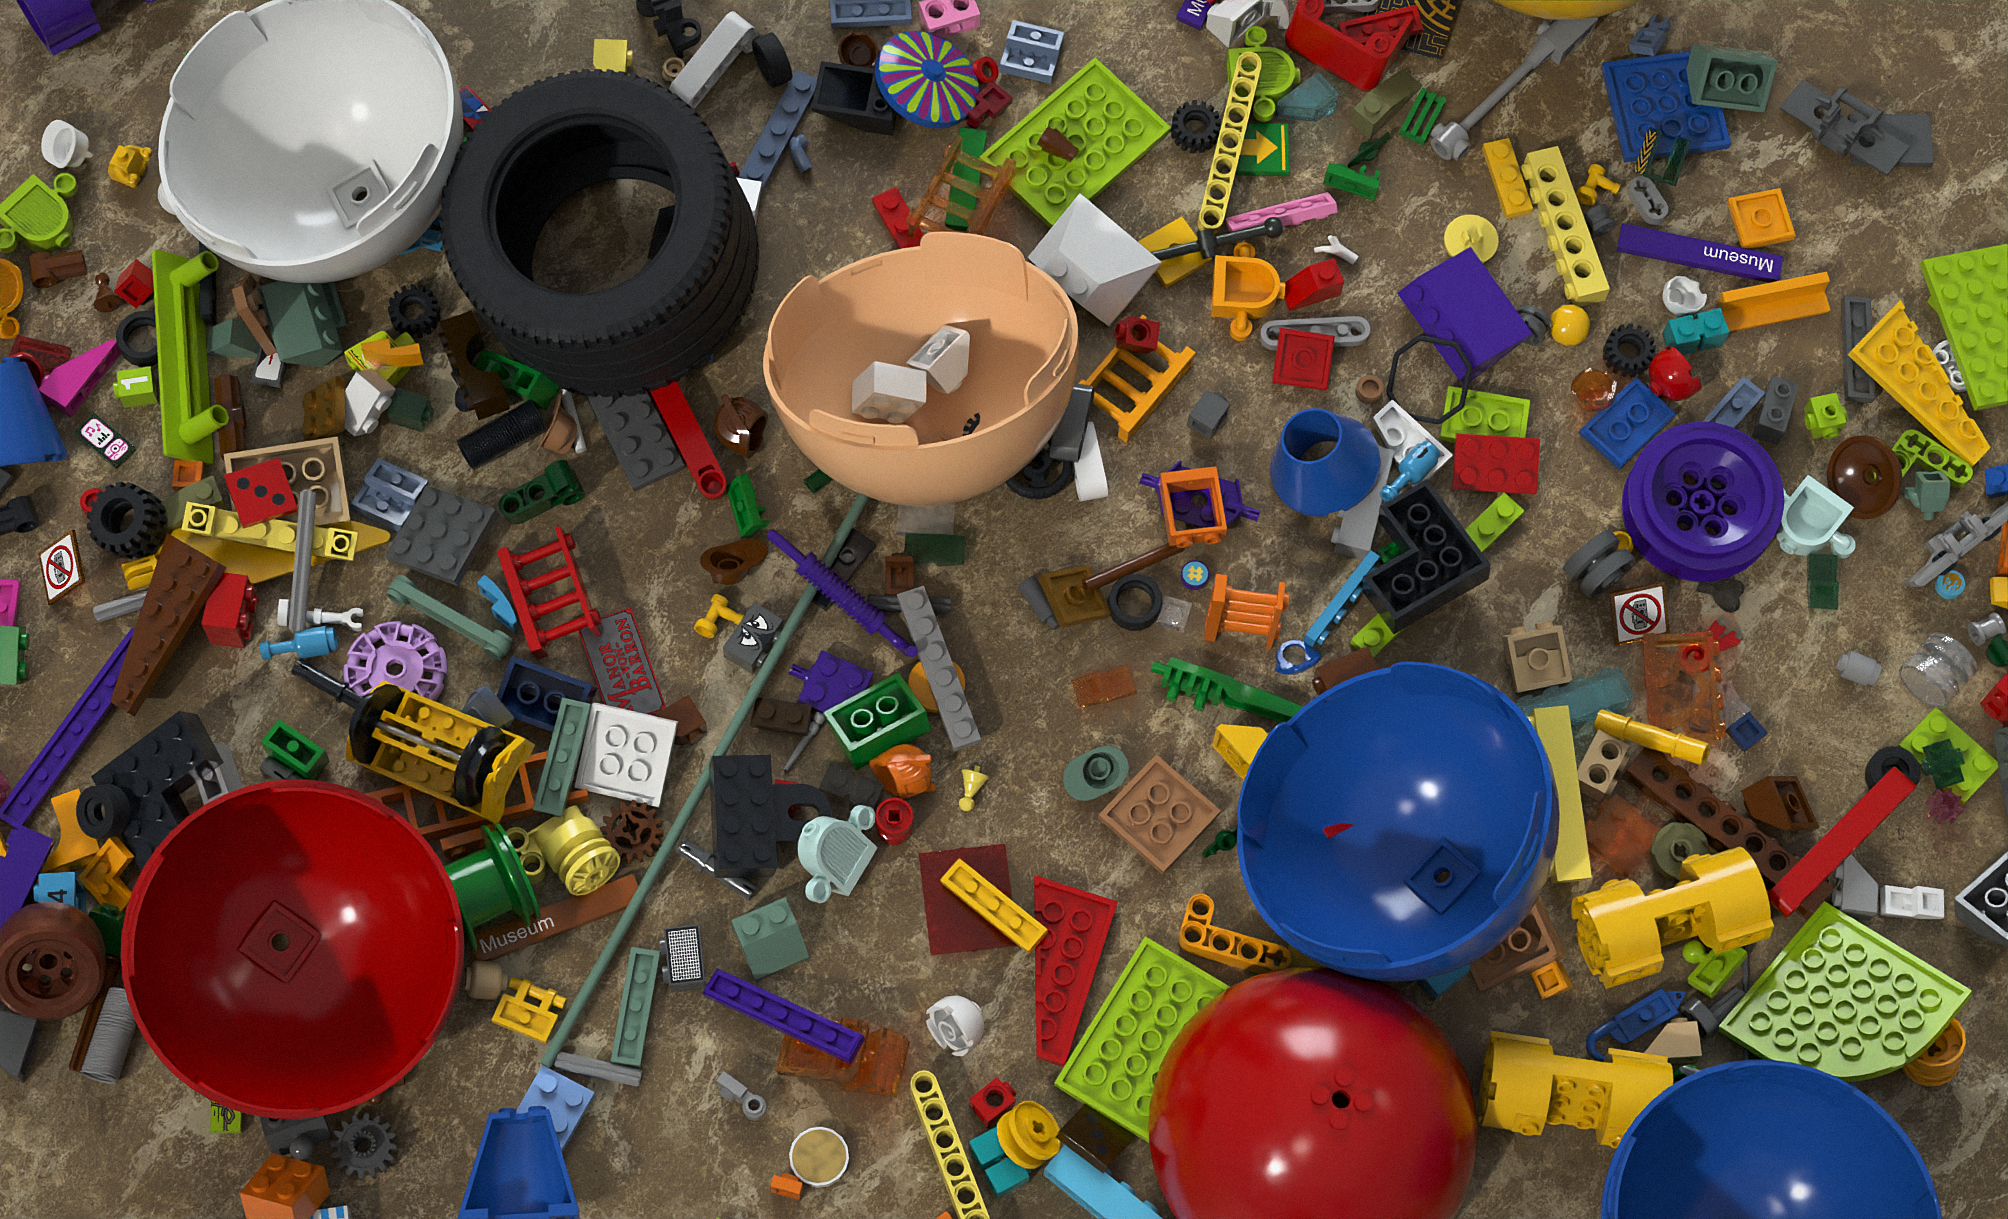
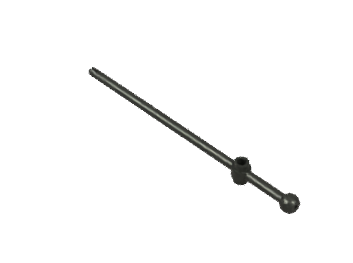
[1150,217,1283,261]

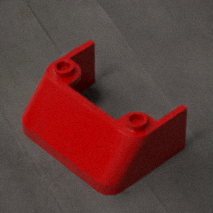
[1285,0,1414,92]

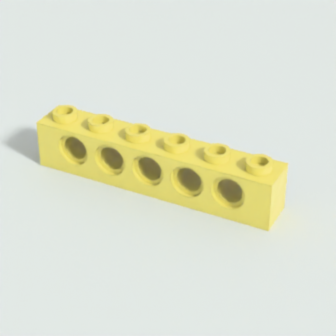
[1521,146,1610,307]

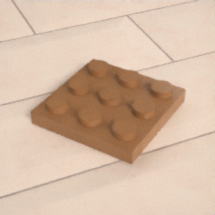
[1098,754,1221,875]

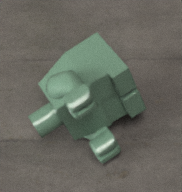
[1904,471,1950,520]

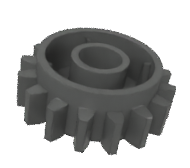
[330,1113,398,1181]

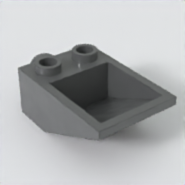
[259,1115,332,1161]

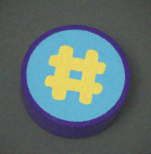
[1180,560,1209,590]

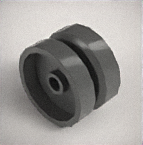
[1563,529,1636,600]

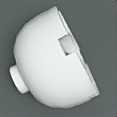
[926,996,985,1056]

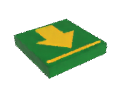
[1234,123,1289,176]

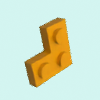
[79,836,135,913]

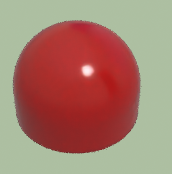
[972,56,998,84]

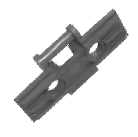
[1780,80,1910,176]

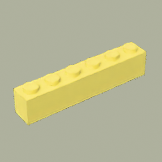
[1527,705,1592,884]

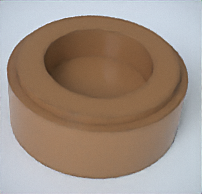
[1355,375,1384,404]

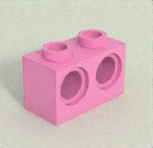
[919,0,980,38]

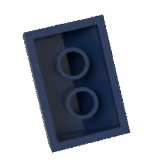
[497,656,598,732]

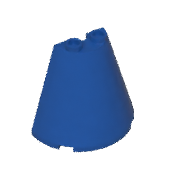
[0,357,69,467]
[458,1106,580,1219]

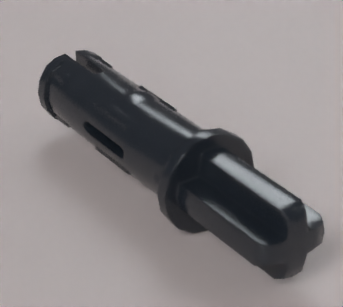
[292,658,365,709]

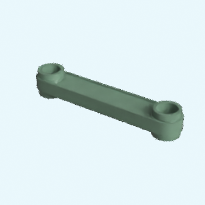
[386,575,514,661]

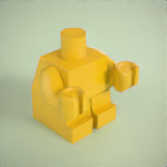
[108,145,153,188]

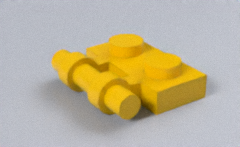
[491,977,567,1045]

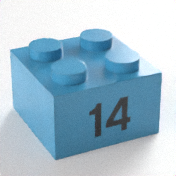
[34,872,86,913]

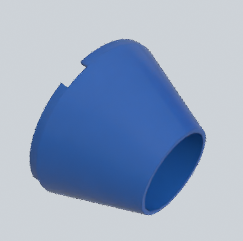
[1270,408,1381,517]

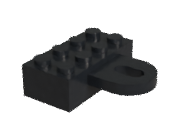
[709,755,831,878]

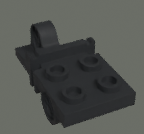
[636,0,702,59]

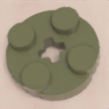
[1649,822,1709,881]

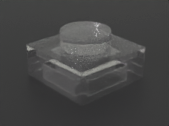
[1157,595,1192,633]

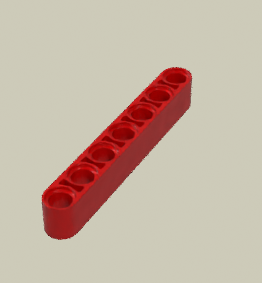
[1767,766,1917,918]

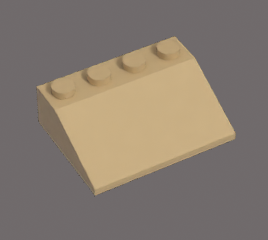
[224,437,351,526]

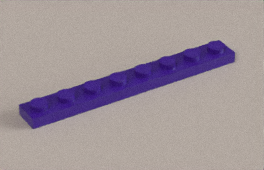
[0,628,134,830]

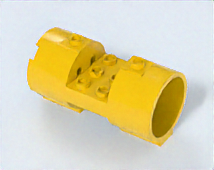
[1571,847,1774,989]
[1478,1031,1673,1149]

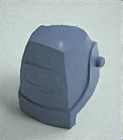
[461,685,515,730]

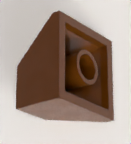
[1741,776,1819,831]

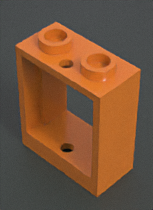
[1159,466,1227,548]

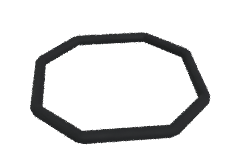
[1386,335,1472,425]

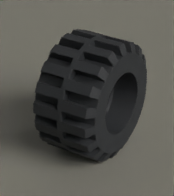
[87,482,167,559]

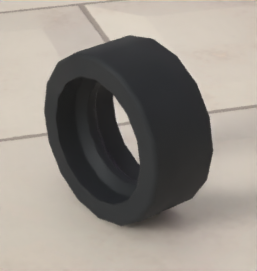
[752,32,793,88]
[116,311,158,367]
[1108,574,1162,631]

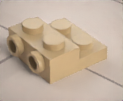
[1502,621,1572,693]

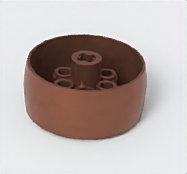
[0,902,106,1020]

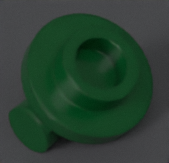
[1986,635,2008,667]

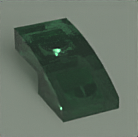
[904,533,966,567]
[1807,553,1839,610]

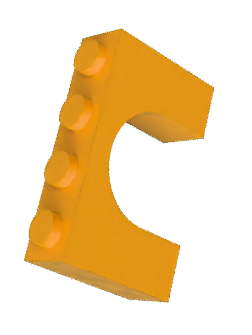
[0,788,102,890]

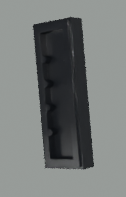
[812,528,876,611]

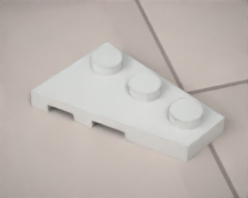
[1372,400,1453,488]

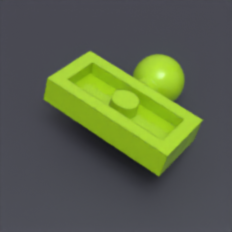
[1682,940,1748,999]

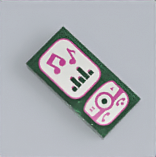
[74,413,136,470]

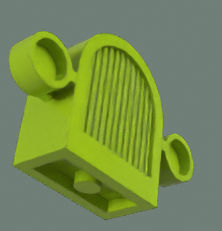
[1226,26,1300,122]
[0,173,78,253]

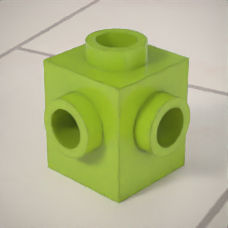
[1804,393,1848,439]

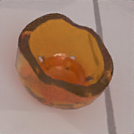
[1571,368,1617,412]

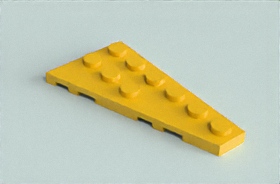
[1847,300,1991,467]

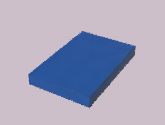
[1579,377,1677,470]

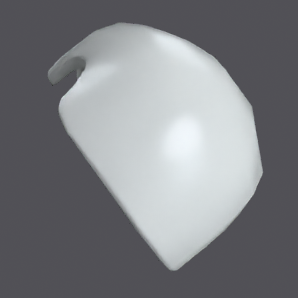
[1662,276,1707,317]

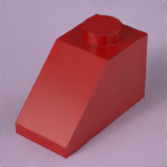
[1284,258,1344,311]

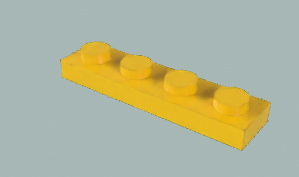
[940,858,1048,954]

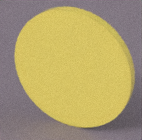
[1444,215,1499,263]

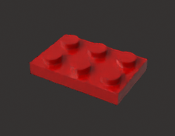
[1452,433,1540,495]

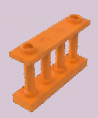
[1204,574,1289,649]

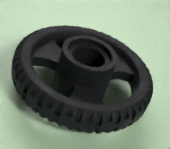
[1005,435,1073,500]

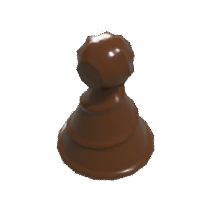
[93,273,121,312]

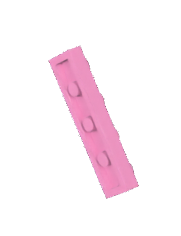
[1224,192,1337,233]

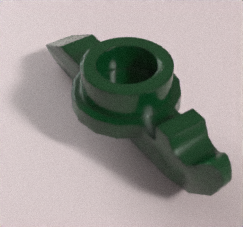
[1347,132,1390,168]
[1202,824,1238,858]

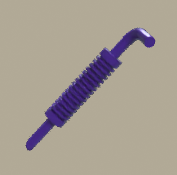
[767,529,918,657]

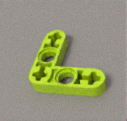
[1874,429,1973,488]

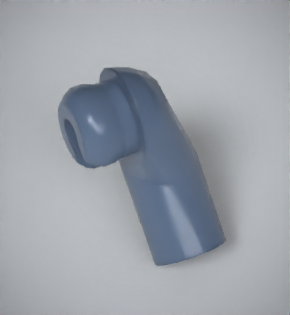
[789,134,813,173]

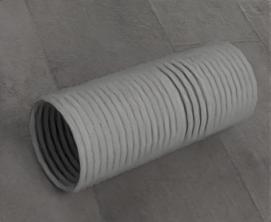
[80,987,137,1084]

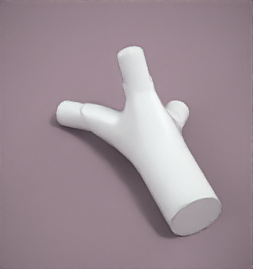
[1314,235,1359,265]

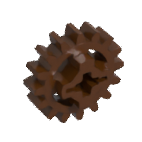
[600,800,664,864]

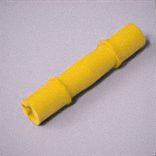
[1594,709,1711,766]

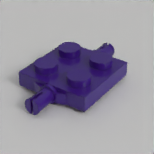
[789,650,874,714]

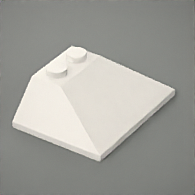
[1028,193,1162,327]

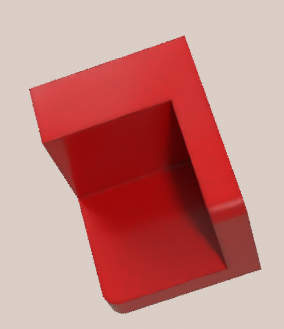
[114,259,154,309]

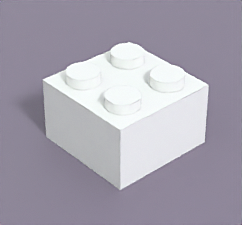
[852,361,927,424]

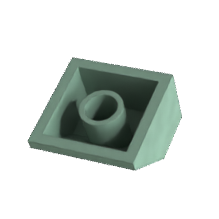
[731,897,809,982]

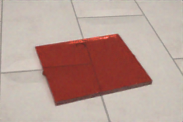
[919,844,1018,955]

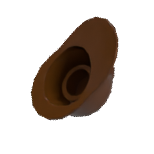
[700,538,768,585]

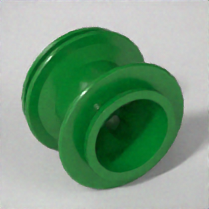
[434,822,541,952]

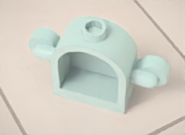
[1776,475,1856,559]
[798,805,878,903]

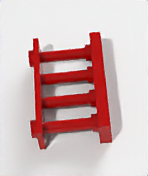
[497,526,602,660]

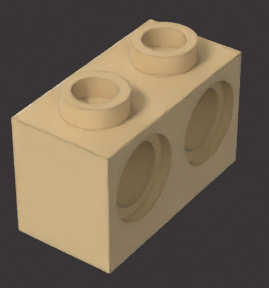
[1577,730,1630,802]

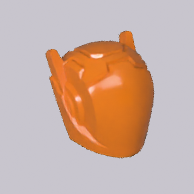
[869,744,936,799]

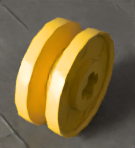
[997,1101,1062,1169]

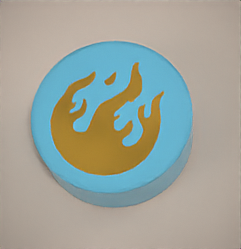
[1935,570,1965,599]

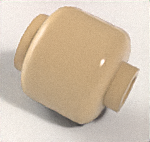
[463,960,508,1000]

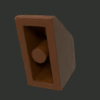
[652,695,707,746]

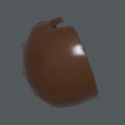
[838,32,879,68]

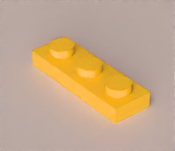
[1482,138,1533,219]

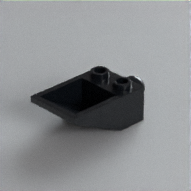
[811,61,897,136]

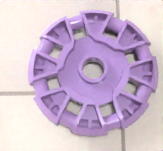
[343,621,448,701]

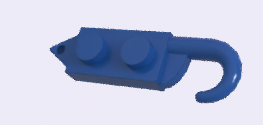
[1586,988,1686,1062]

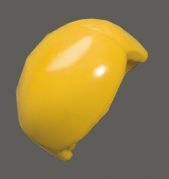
[1549,305,1590,346]

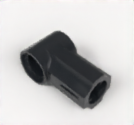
[0,496,39,536]

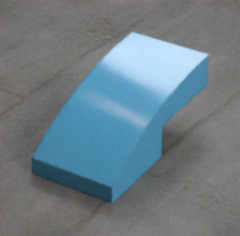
[477,575,519,635]

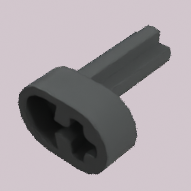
[1680,987,1745,1039]

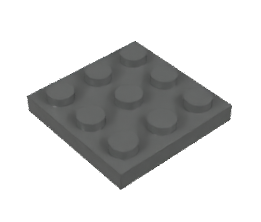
[385,486,499,586]

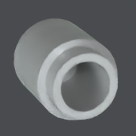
[1836,650,1882,686]

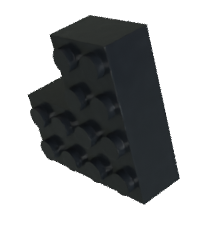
[1362,479,1491,634]
[91,711,224,871]

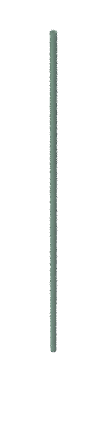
[540,494,869,1068]

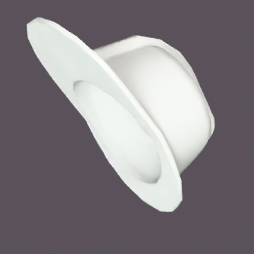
[41,120,93,168]

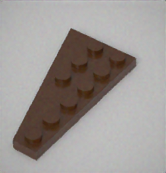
[110,533,227,717]

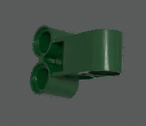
[498,460,585,524]

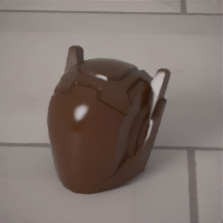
[714,394,768,459]

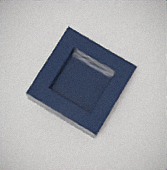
[1725,712,1768,753]

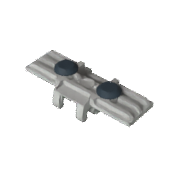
[1904,502,2008,587]

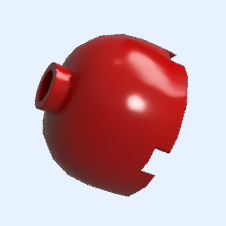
[1648,345,1702,401]

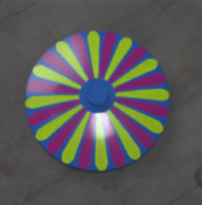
[875,31,979,129]

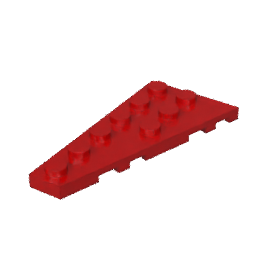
[1034,875,1118,1067]

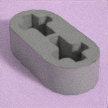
[1628,176,1668,225]

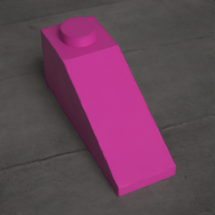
[39,339,121,418]

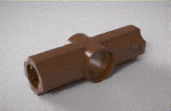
[214,374,246,460]

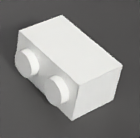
[345,368,396,437]

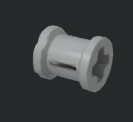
[1968,612,2006,646]

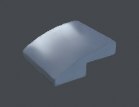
[999,20,1065,84]
[350,458,428,532]

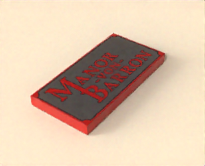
[578,608,666,715]

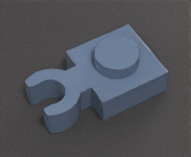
[1629,15,1671,56]

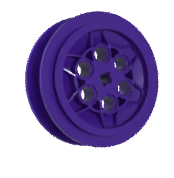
[1621,422,1784,582]

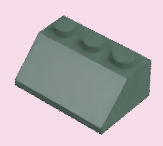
[1686,43,1778,113]
[258,281,343,368]

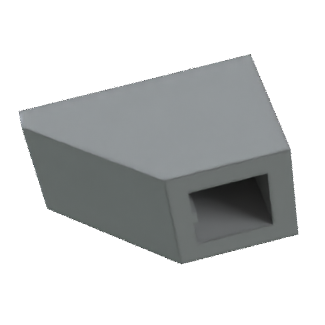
[1832,854,1878,921]

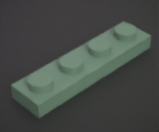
[533,697,592,818]
[611,947,661,1068]

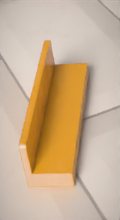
[1717,272,1830,332]

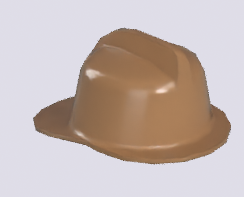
[535,390,577,455]

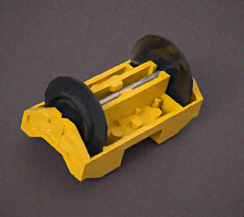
[346,680,535,823]

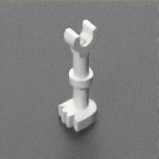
[277,599,364,632]

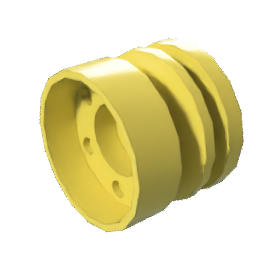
[541,817,621,896]

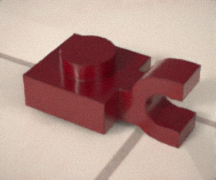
[966,81,1013,129]

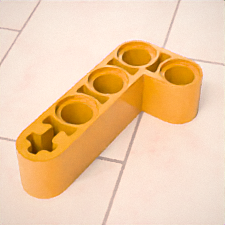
[1178,894,1292,974]

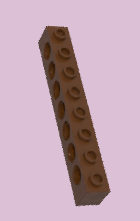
[1622,747,1834,920]

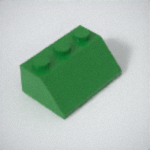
[823,672,931,771]

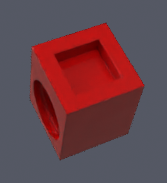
[1114,316,1160,354]
[969,1077,1016,1128]

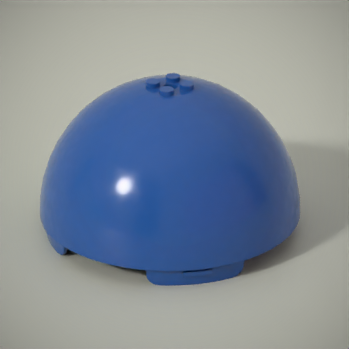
[1237,662,1560,982]
[1599,1060,1942,1219]

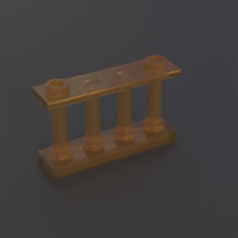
[906,135,1017,237]

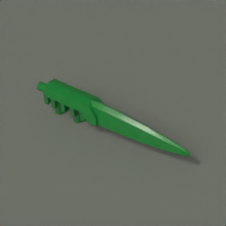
[1150,657,1303,723]

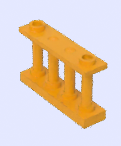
[1078,314,1196,443]

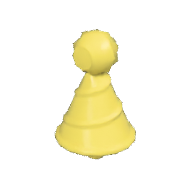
[959,765,989,811]

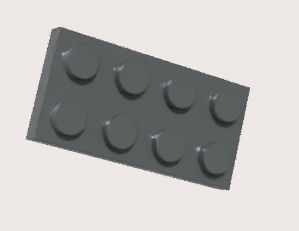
[586,391,685,492]

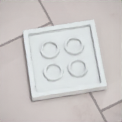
[574,702,678,807]

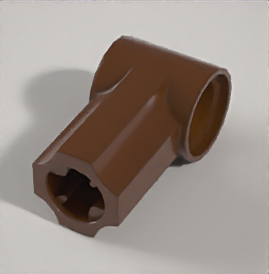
[28,250,87,288]

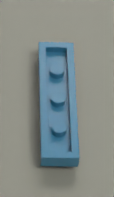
[1303,550,1380,650]

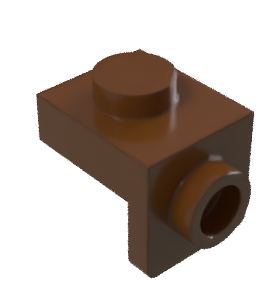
[885,553,914,595]

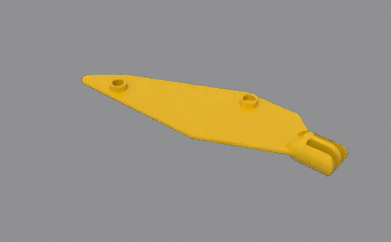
[121,520,390,591]

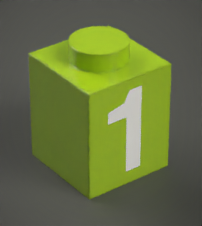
[113,366,158,408]

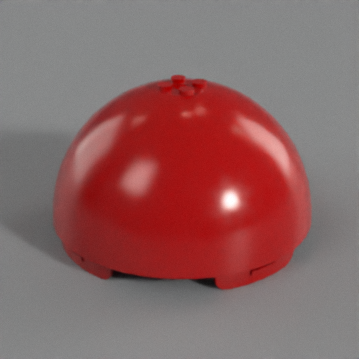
[121,779,464,1119]
[1148,966,1478,1219]

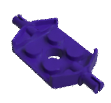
[1139,460,1261,528]

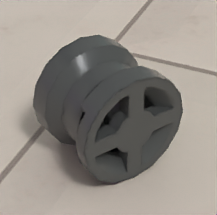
[1583,204,1617,238]

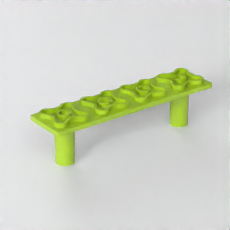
[152,249,229,466]

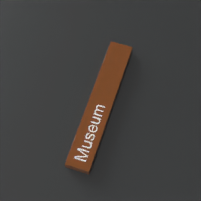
[473,874,644,961]

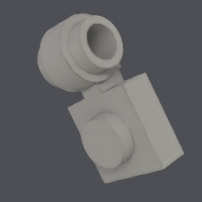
[716,1071,766,1121]

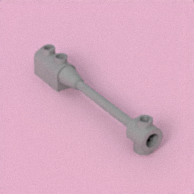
[1430,17,1598,161]

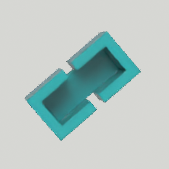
[1662,308,1729,355]
[968,1127,1031,1200]

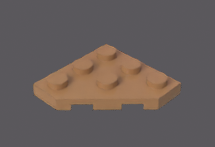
[232,273,277,356]

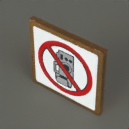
[38,529,86,605]
[1609,581,1670,646]

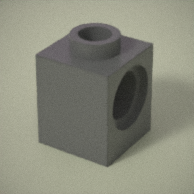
[1187,389,1230,440]

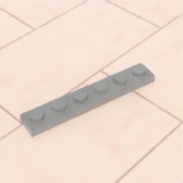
[897,586,981,752]

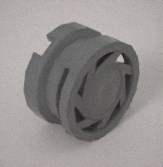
[1517,304,1552,346]

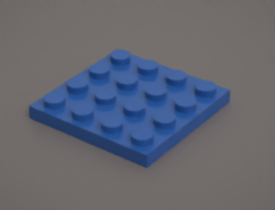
[1601,51,1731,163]

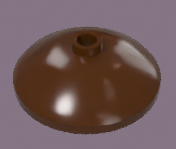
[1827,435,1902,519]

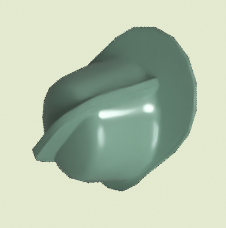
[1063,745,1129,801]

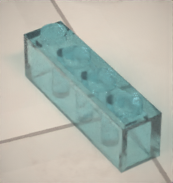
[1516,667,1634,727]

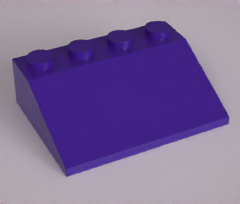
[1397,247,1533,383]

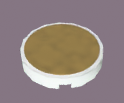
[789,1127,849,1188]

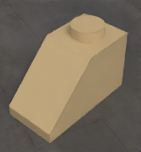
[1644,1018,1702,1064]

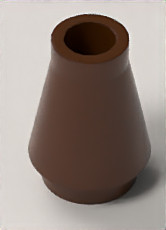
[1037,126,1079,163]

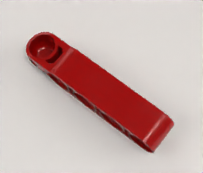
[649,381,728,500]

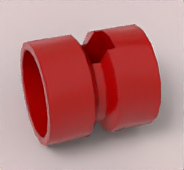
[875,797,913,846]

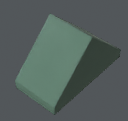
[206,318,260,358]

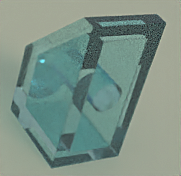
[1275,72,1340,122]

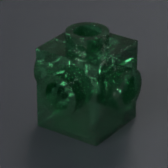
[1920,739,1965,790]

